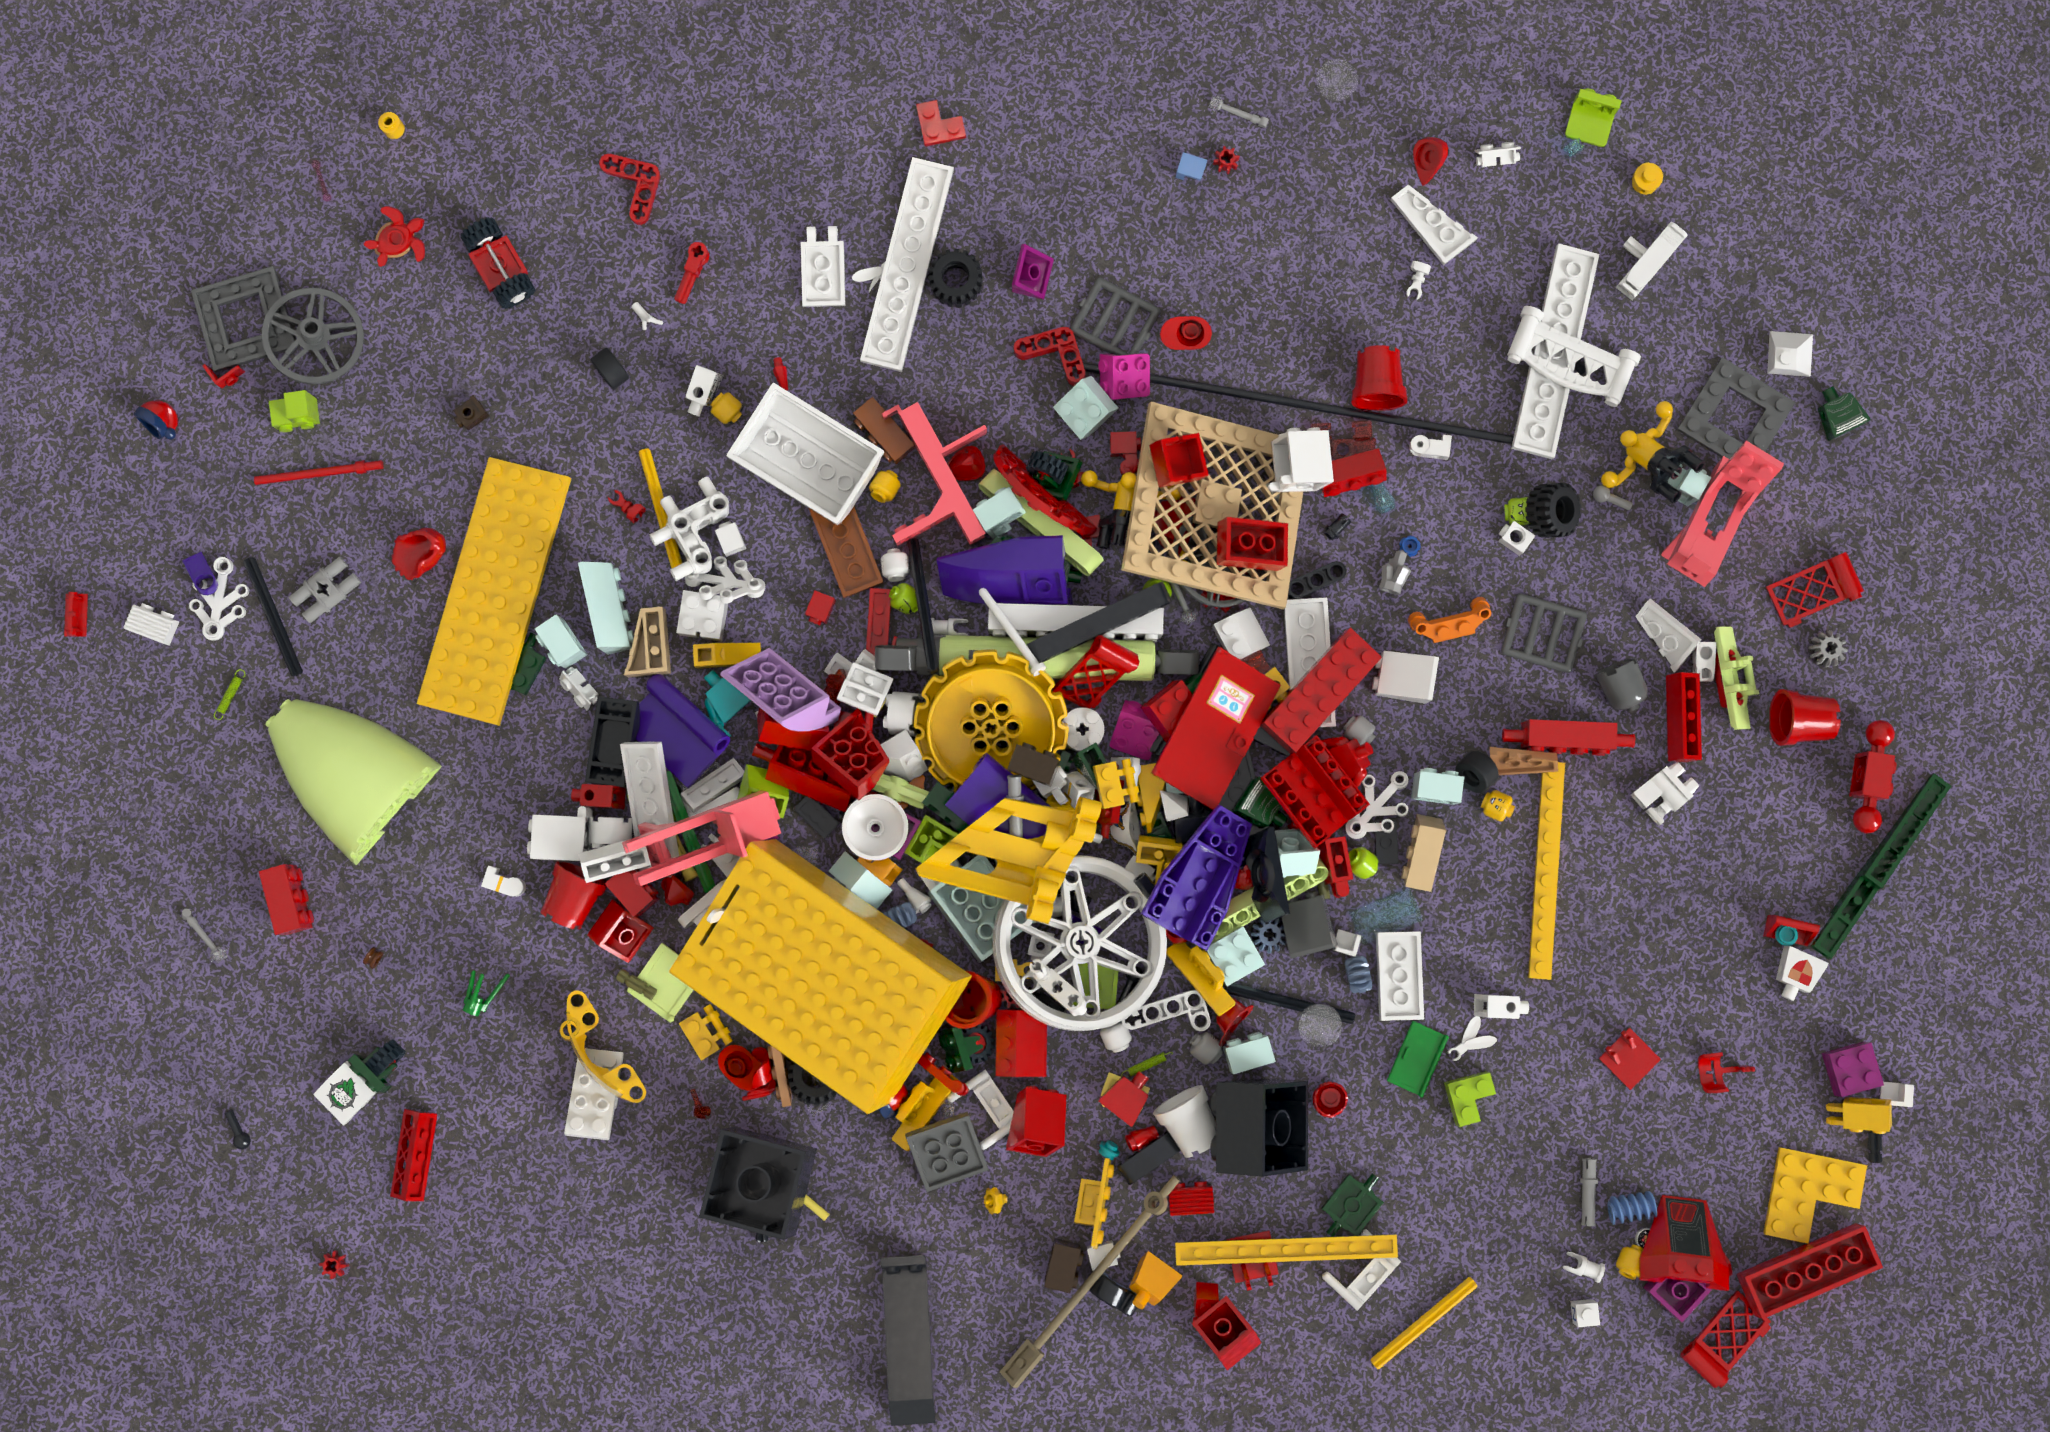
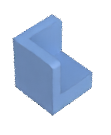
[1176,152,1207,180]

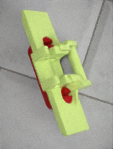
[1714,627,1759,730]

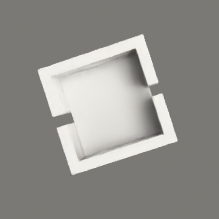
[676,590,728,642]

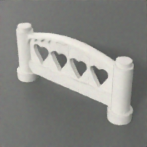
[1507,306,1641,407]

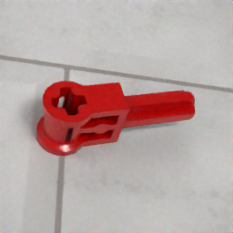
[674,242,710,304]

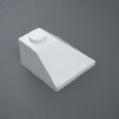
[1767,331,1813,377]

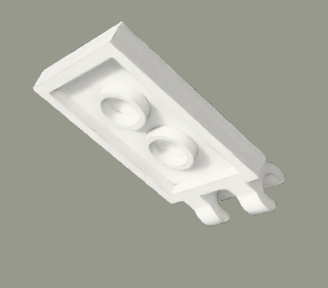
[801,226,845,307]

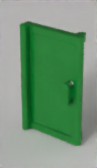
[1386,1021,1449,1097]

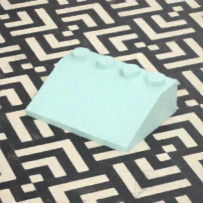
[578,562,634,654]
[928,855,1034,963]

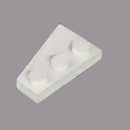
[1635,599,1702,673]

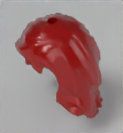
[391,527,446,580]

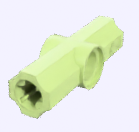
[872,774,929,810]

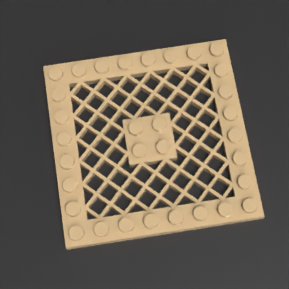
[1121,402,1303,609]

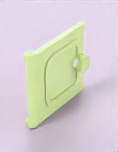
[627,943,693,1023]

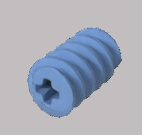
[1607,1191,1657,1225]

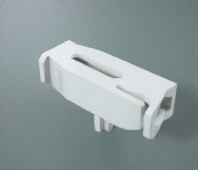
[1616,222,1687,300]

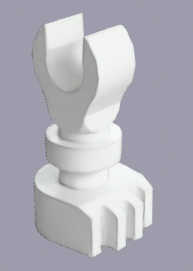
[1406,261,1431,300]

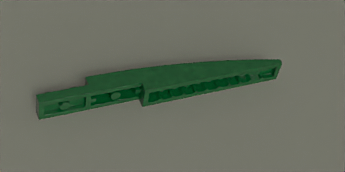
[1811,773,1951,960]

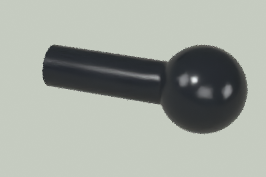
[1117,966,1143,1003]
[224,1109,251,1150]

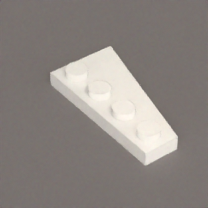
[1391,185,1478,265]

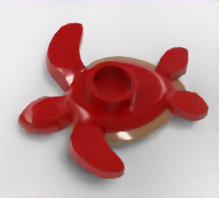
[364,206,425,267]

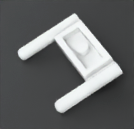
[947,1069,1014,1150]
[1322,1229,1401,1311]

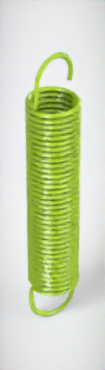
[214,669,245,720]
[1121,1052,1173,1077]

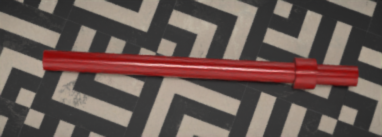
[254,460,383,485]

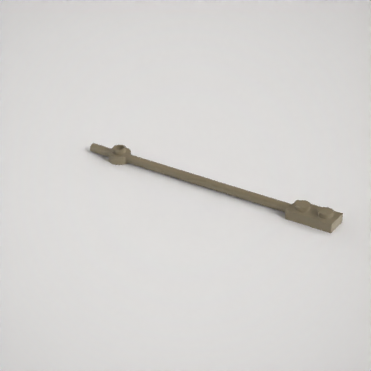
[1000,1175,1180,1388]

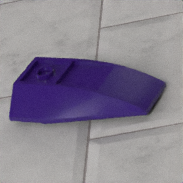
[936,535,1073,605]
[1141,805,1252,951]

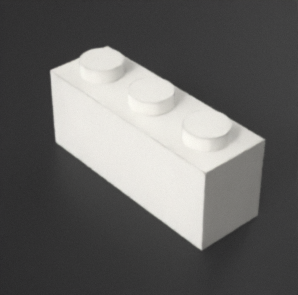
[578,839,651,883]

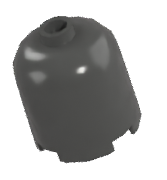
[1595,657,1648,712]

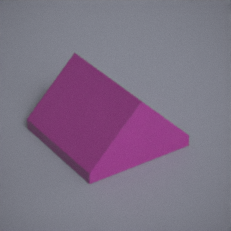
[1012,244,1054,300]

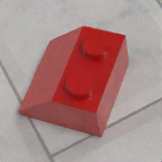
[587,899,654,963]

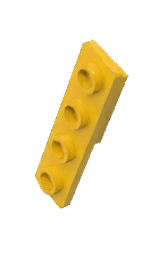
[1166,943,1235,1016]
[892,1075,958,1151]
[1074,1158,1114,1249]

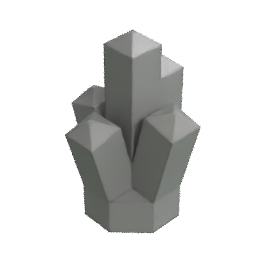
[1379,550,1411,595]

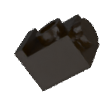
[453,395,489,431]

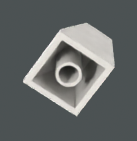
[1372,651,1439,704]

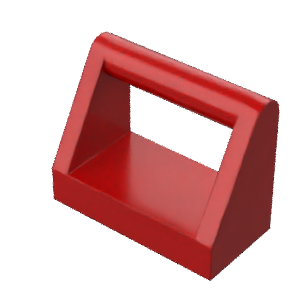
[1763,915,1820,946]

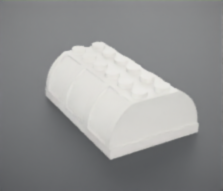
[726,383,884,525]

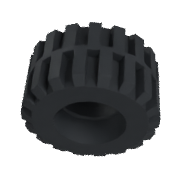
[929,249,983,308]
[1525,483,1582,538]
[788,1061,837,1106]

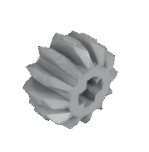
[1808,630,1848,668]

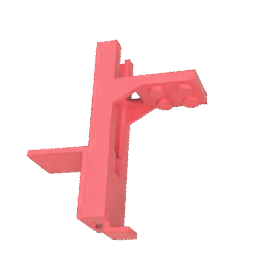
[881,402,987,547]
[1661,440,1784,587]
[622,790,781,886]

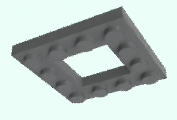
[191,266,296,373]
[1677,357,1796,459]

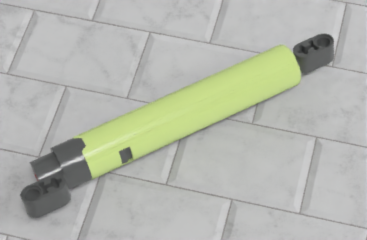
[875,634,1200,681]

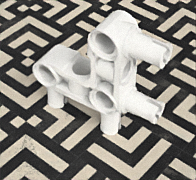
[649,477,729,581]

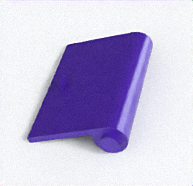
[636,674,730,789]
[945,753,1051,839]

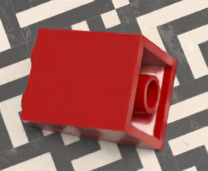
[1006,1086,1067,1157]
[1192,1295,1262,1371]

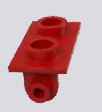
[64,592,88,637]

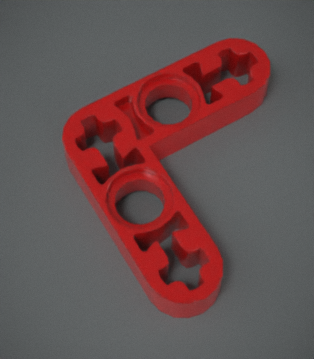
[599,154,660,225]
[1014,327,1086,386]

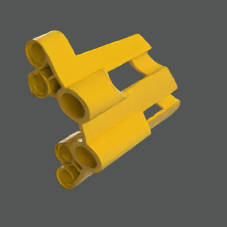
[915,796,1102,924]

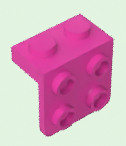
[1098,353,1150,400]
[1109,700,1159,760]

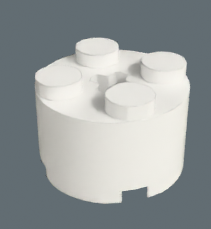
[883,691,923,737]
[1062,707,1104,752]
[588,817,633,848]

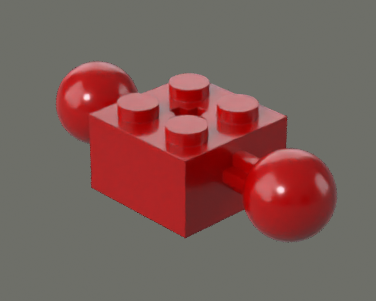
[1849,720,1897,834]

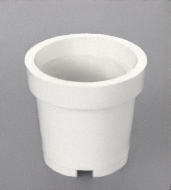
[1153,1085,1216,1158]

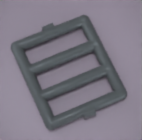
[1070,277,1161,355]
[1501,593,1587,673]

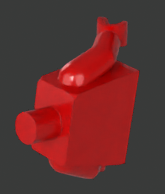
[1321,737,1373,788]

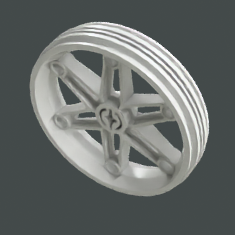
[992,855,1167,1031]

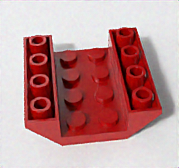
[1260,735,1370,849]

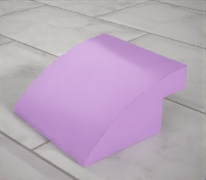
[720,648,841,731]

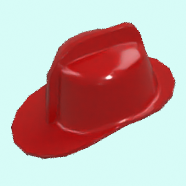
[1160,316,1212,350]
[1216,998,1254,1046]
[718,1045,761,1091]

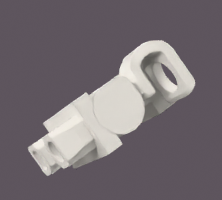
[1631,762,1699,826]

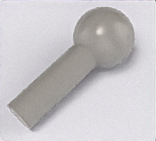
[1593,485,1633,511]

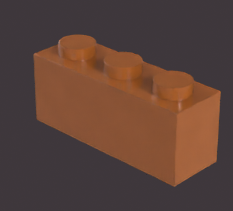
[853,396,915,464]

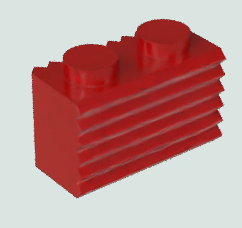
[1168,1181,1214,1216]

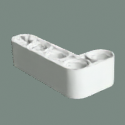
[1122,990,1211,1031]

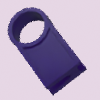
[182,552,218,596]

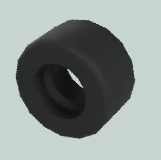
[590,347,629,390]
[1455,751,1499,793]

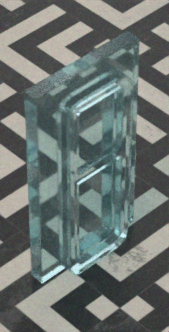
[1350,888,1423,945]

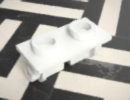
[1475,142,1521,167]
[559,667,599,711]

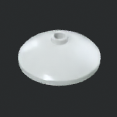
[842,794,908,860]

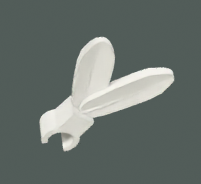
[852,261,886,292]
[1447,1016,1497,1061]

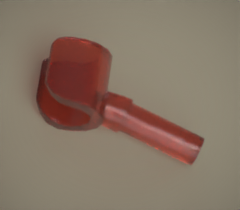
[690,1089,711,1119]

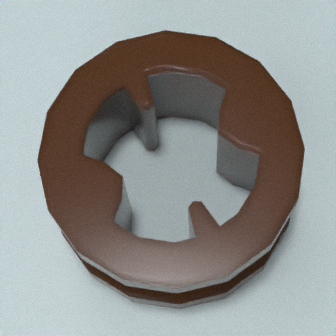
[363,947,384,969]

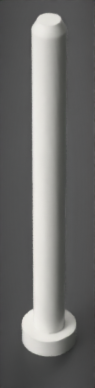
[979,588,1046,676]

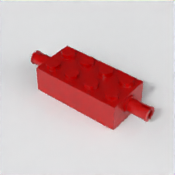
[1502,719,1635,756]
[752,743,878,812]

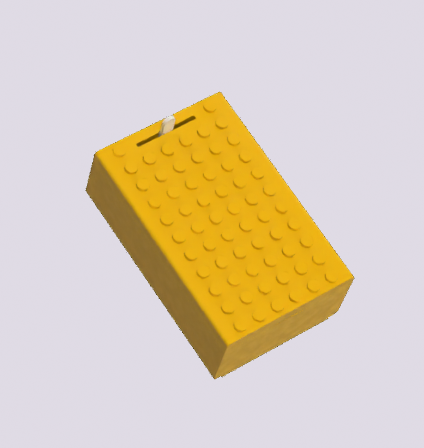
[669,839,972,1115]

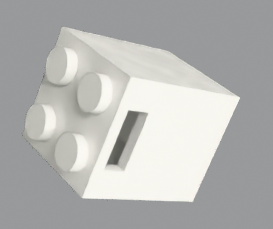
[1268,427,1334,492]
[527,806,593,862]

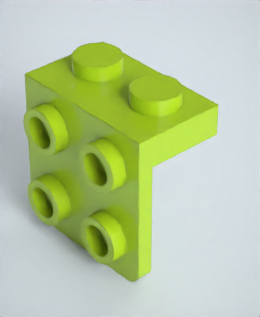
[1565,88,1622,147]

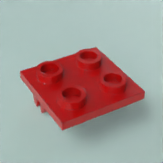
[1598,1028,1661,1090]
[1226,1230,1279,1291]

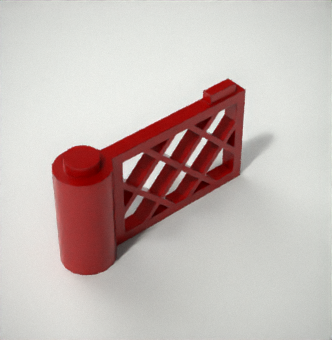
[1766,552,1864,628]
[1053,635,1140,709]
[1680,1291,1771,1388]

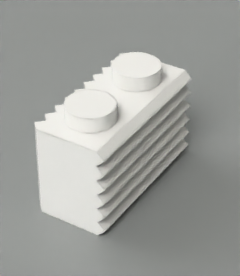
[124,603,179,646]

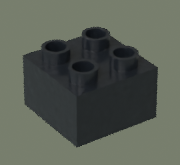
[1210,1078,1308,1177]
[699,1127,817,1240]

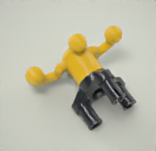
[1601,401,1705,503]
[1081,470,1181,549]

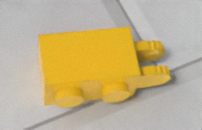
[1826,1097,1892,1134]

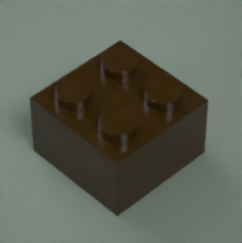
[1007,742,1060,787]
[1044,1238,1084,1293]

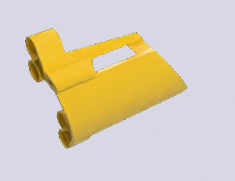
[560,991,646,1103]

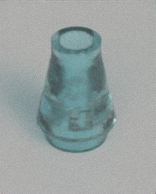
[1370,482,1396,514]

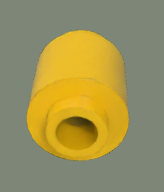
[378,112,405,139]

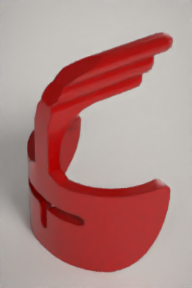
[742,1047,776,1101]
[1698,1052,1755,1093]

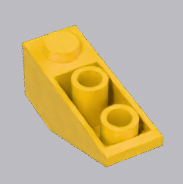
[693,643,761,669]
[1137,763,1166,833]

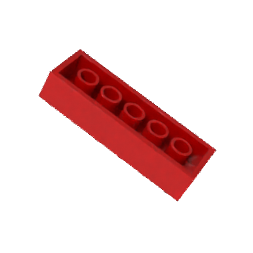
[1260,627,1382,754]
[1736,1223,1883,1319]

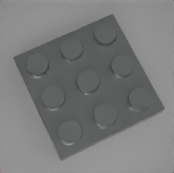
[905,1111,989,1192]

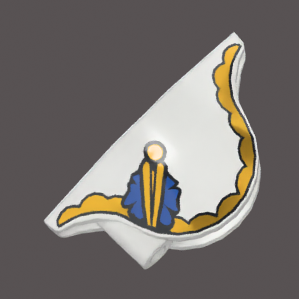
[1109,802,1141,855]

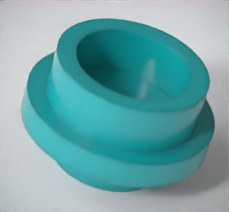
[1775,925,1798,946]
[1099,1140,1120,1160]

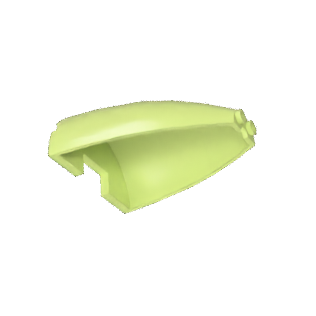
[266,699,442,865]

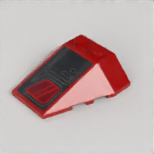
[1639,1195,1729,1291]

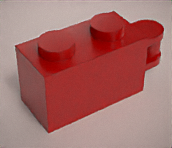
[1317,836,1353,898]

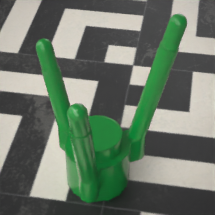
[462,970,510,1016]

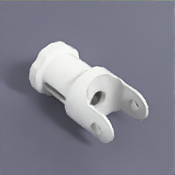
[931,618,968,636]
[1563,1252,1605,1283]

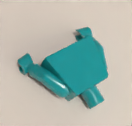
[704,670,751,737]

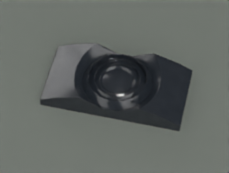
[585,696,640,788]
[1245,827,1290,922]

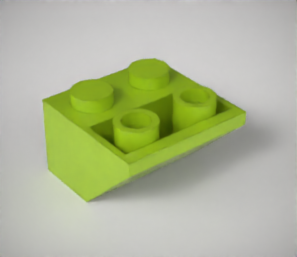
[737,764,789,819]

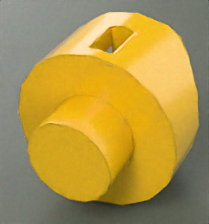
[1632,162,1663,195]

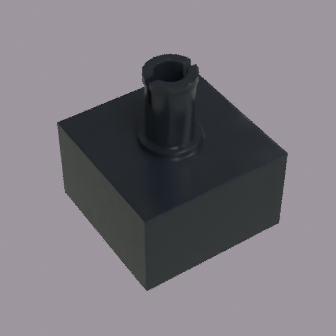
[1173,796,1213,843]

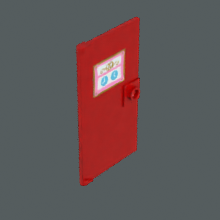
[1151,647,1281,810]

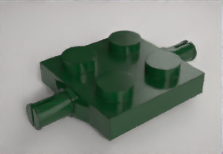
[510,632,547,695]
[1321,1173,1384,1237]

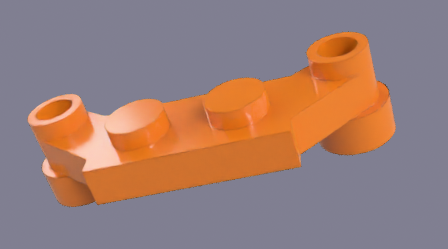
[1408,597,1491,643]

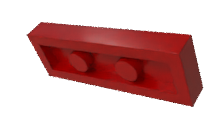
[866,588,891,653]

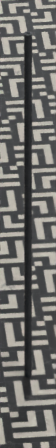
[1083,363,1514,444]

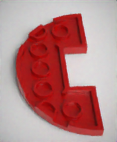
[993,444,1098,536]

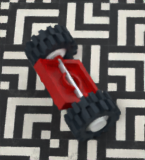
[460,217,536,309]

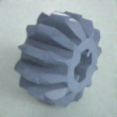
[883,902,917,928]
[1250,918,1286,953]
[1345,956,1372,993]

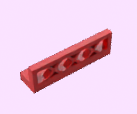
[390,1109,437,1201]

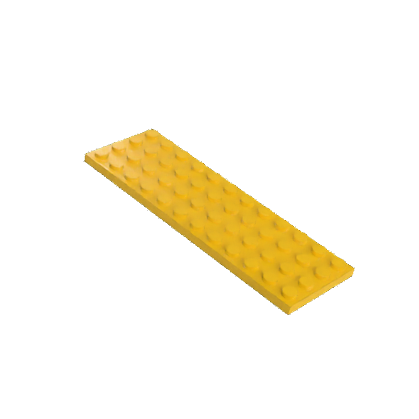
[417,457,571,726]

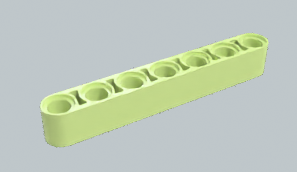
[978,469,1104,576]
[1211,858,1328,944]

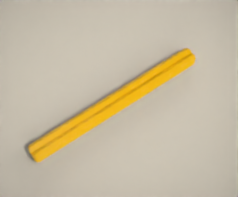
[639,448,682,568]
[1370,1277,1477,1369]

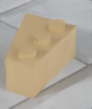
[624,607,671,678]
[1401,814,1446,892]

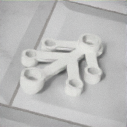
[685,556,765,604]
[189,557,250,641]
[1346,771,1409,839]

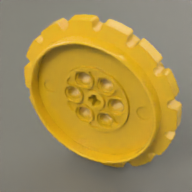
[914,649,1069,793]

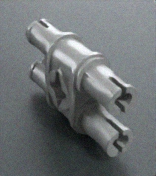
[288,556,362,623]

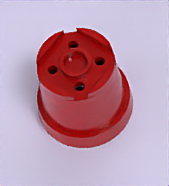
[1351,345,1408,410]
[1769,689,1841,746]
[540,860,607,930]
[945,971,1002,1029]

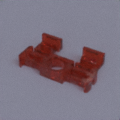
[1310,421,1376,459]

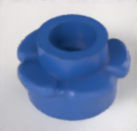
[1399,536,1421,557]

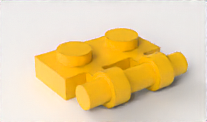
[1093,758,1139,809]
[679,1004,733,1061]

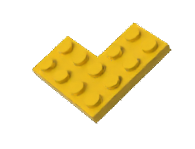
[1763,1147,1867,1244]

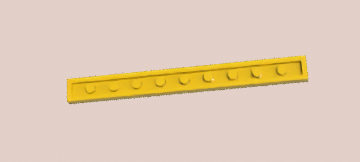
[1528,762,1565,980]
[1175,1234,1398,1266]

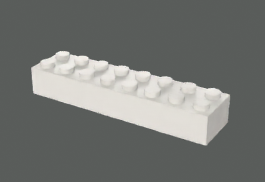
[988,603,1164,642]

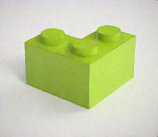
[269,390,320,432]
[904,815,959,863]
[1444,1071,1496,1127]

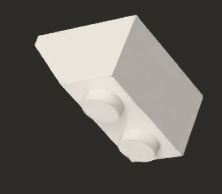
[1212,608,1270,660]
[881,730,928,781]

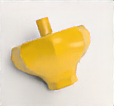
[984,1187,1007,1214]

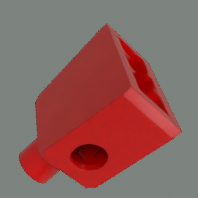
[571,784,626,810]
[1098,1071,1149,1127]

